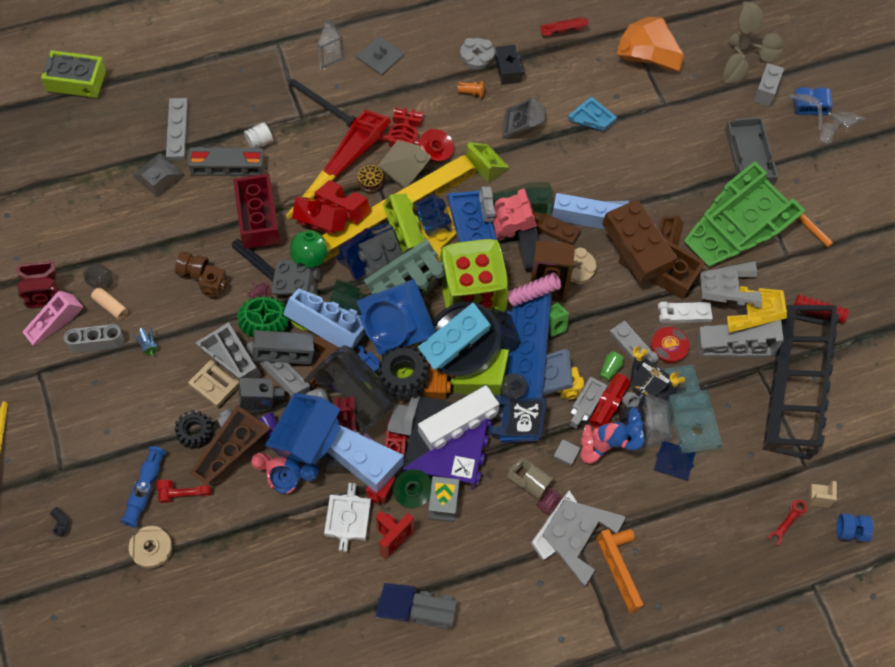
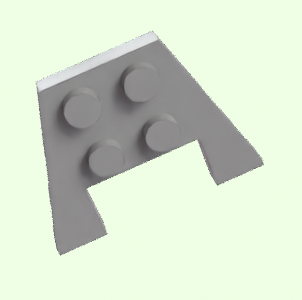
[700,262,762,308]
[542,499,626,586]

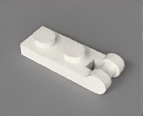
[658,302,713,324]

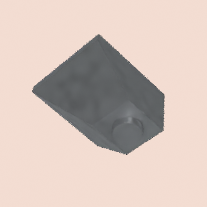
[502,97,546,139]
[133,153,184,197]

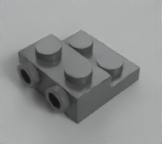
[358,230,402,277]

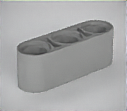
[64,324,125,353]

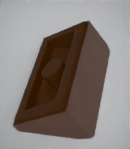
[659,216,683,246]

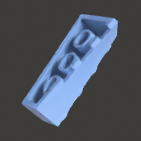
[552,193,629,229]

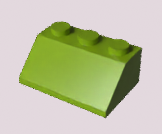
[383,194,425,255]

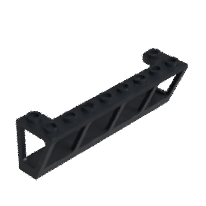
[762,305,839,460]

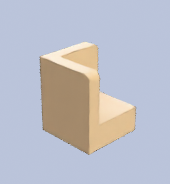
[810,481,837,508]

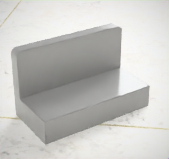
[387,396,420,435]

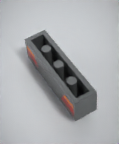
[188,147,265,176]

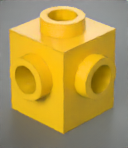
[557,367,584,400]

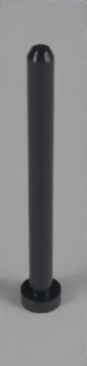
[289,79,357,128]

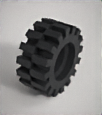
[175,410,213,449]

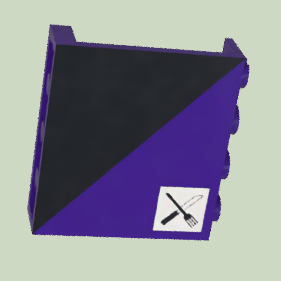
[403,396,492,490]

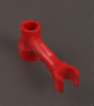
[156,480,211,503]
[767,500,807,546]

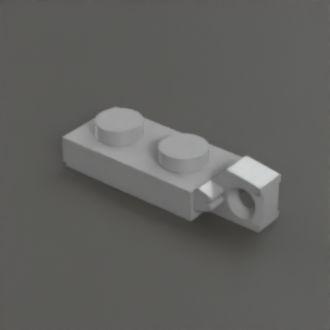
[570,377,608,429]

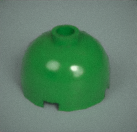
[289,230,328,267]

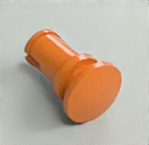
[458,81,485,98]

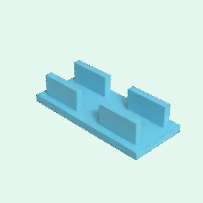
[418,303,491,370]

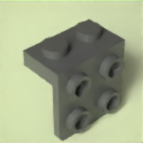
[271,260,321,295]

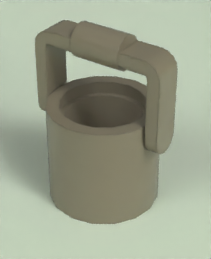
[507,458,554,500]

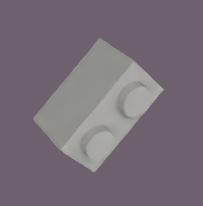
[753,63,784,107]

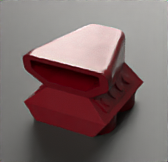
[16,261,60,309]

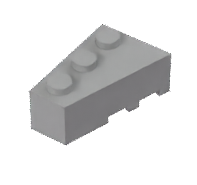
[196,322,262,381]

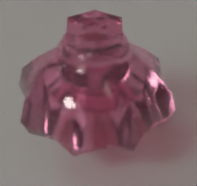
[247,282,269,299]

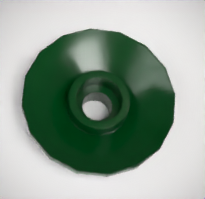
[393,469,432,508]

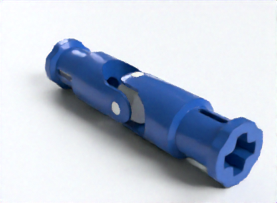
[120,446,166,528]

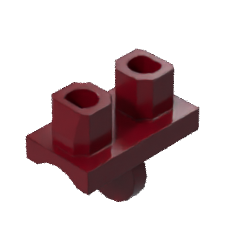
[334,397,356,432]

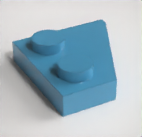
[568,96,617,131]

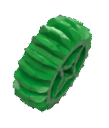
[237,294,290,338]

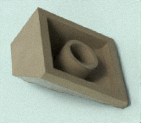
[377,140,431,188]

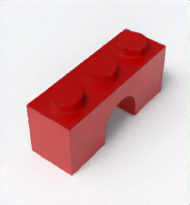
[314,180,372,225]
[292,197,348,234]

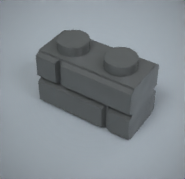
[410,591,457,630]

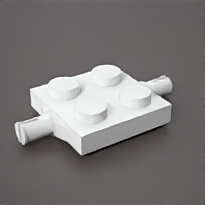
[324,483,371,552]

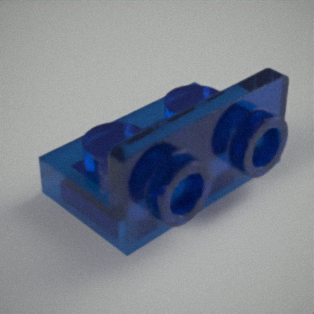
[415,194,452,236]

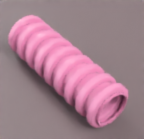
[508,273,561,307]

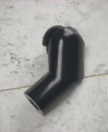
[50,507,70,537]

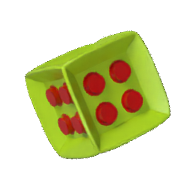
[440,239,509,312]

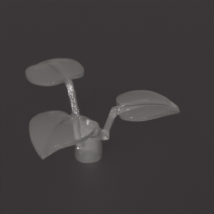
[787,94,866,144]

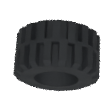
[378,345,430,400]

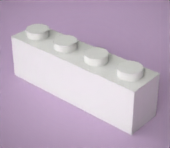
[418,385,499,451]

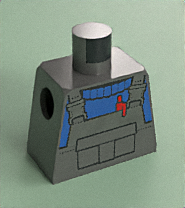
[238,378,284,411]

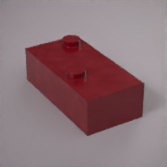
[233,173,280,249]

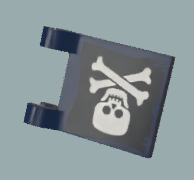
[488,395,547,438]

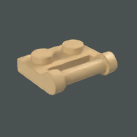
[188,360,240,408]

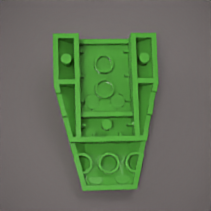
[684,161,806,267]

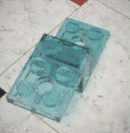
[662,364,723,453]

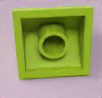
[466,142,510,183]

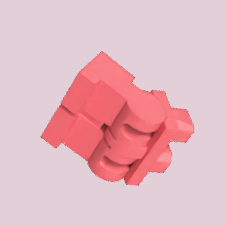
[492,189,537,240]

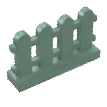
[364,239,445,294]

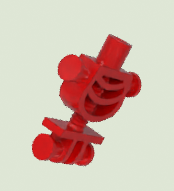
[380,106,424,147]

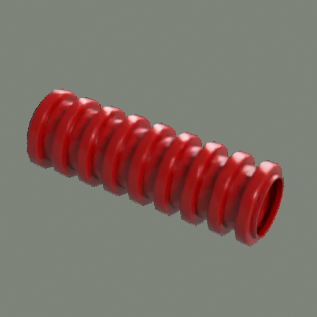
[794,294,849,324]

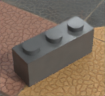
[252,330,314,364]

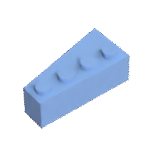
[327,425,404,493]

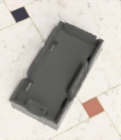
[725,117,778,185]

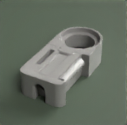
[479,186,495,222]

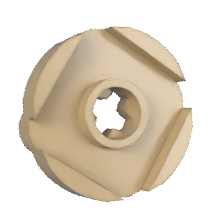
[570,247,596,285]
[129,526,172,569]

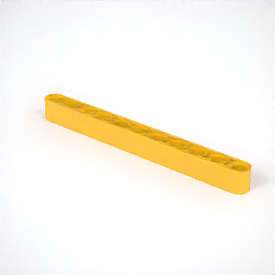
[322,155,477,263]

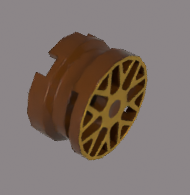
[358,165,383,194]

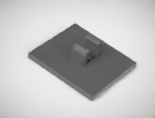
[356,36,404,76]

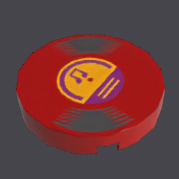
[651,327,690,364]

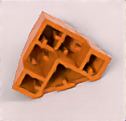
[617,17,684,71]

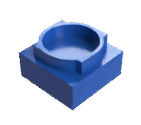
[357,279,436,355]
[265,393,341,465]

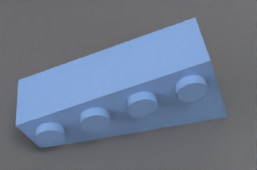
[283,288,366,353]

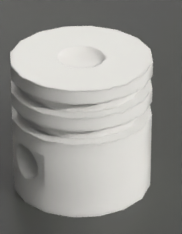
[244,122,273,148]

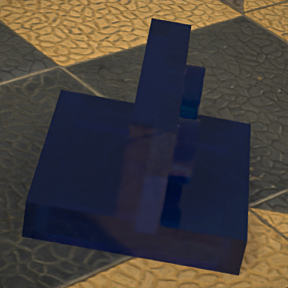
[335,228,374,280]

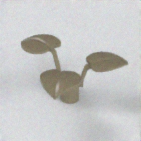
[722,1,783,83]

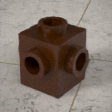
[198,265,227,298]

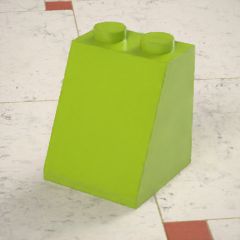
[451,349,509,396]

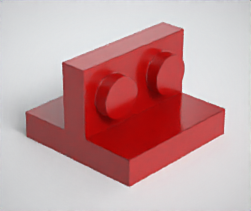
[375,511,414,560]

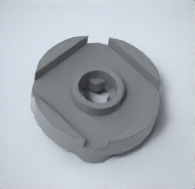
[460,38,494,70]

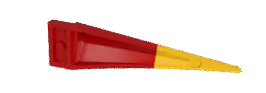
[286,110,392,219]

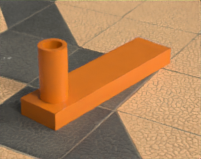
[596,529,643,614]

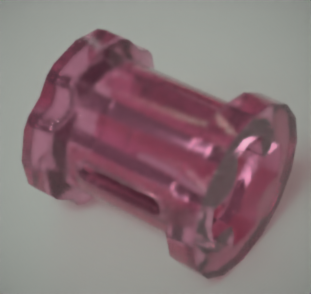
[536,488,562,515]

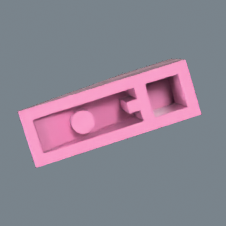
[23,291,83,346]

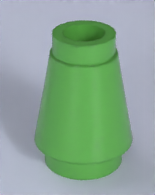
[599,351,624,381]

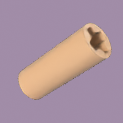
[91,287,128,320]

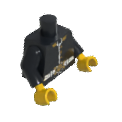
[630,346,685,407]

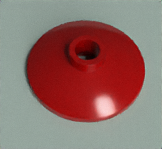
[419,129,454,162]

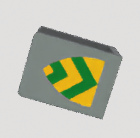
[429,477,459,522]

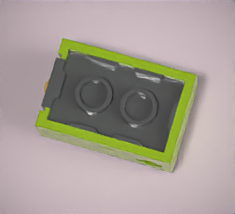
[41,50,106,98]

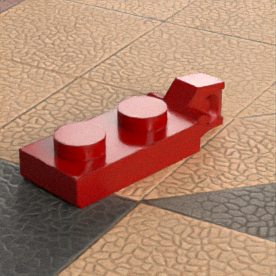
[540,17,588,36]

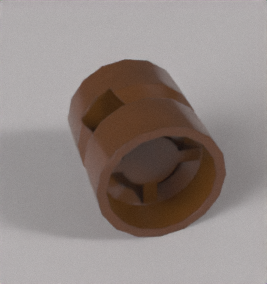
[175,251,209,280]

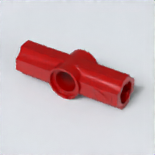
[589,374,631,429]

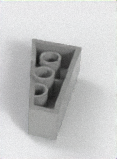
[696,320,783,357]

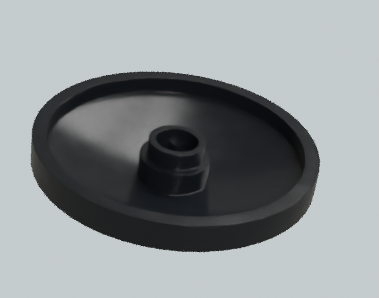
[426,302,502,378]

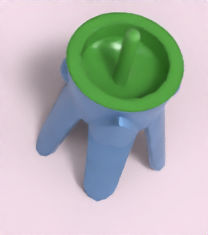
[133,327,158,356]

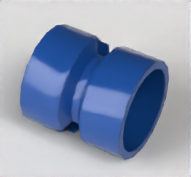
[837,513,873,542]

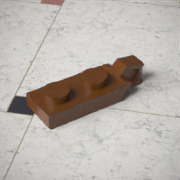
[533,211,581,245]

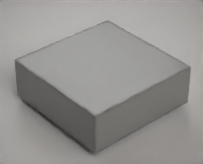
[553,439,580,467]

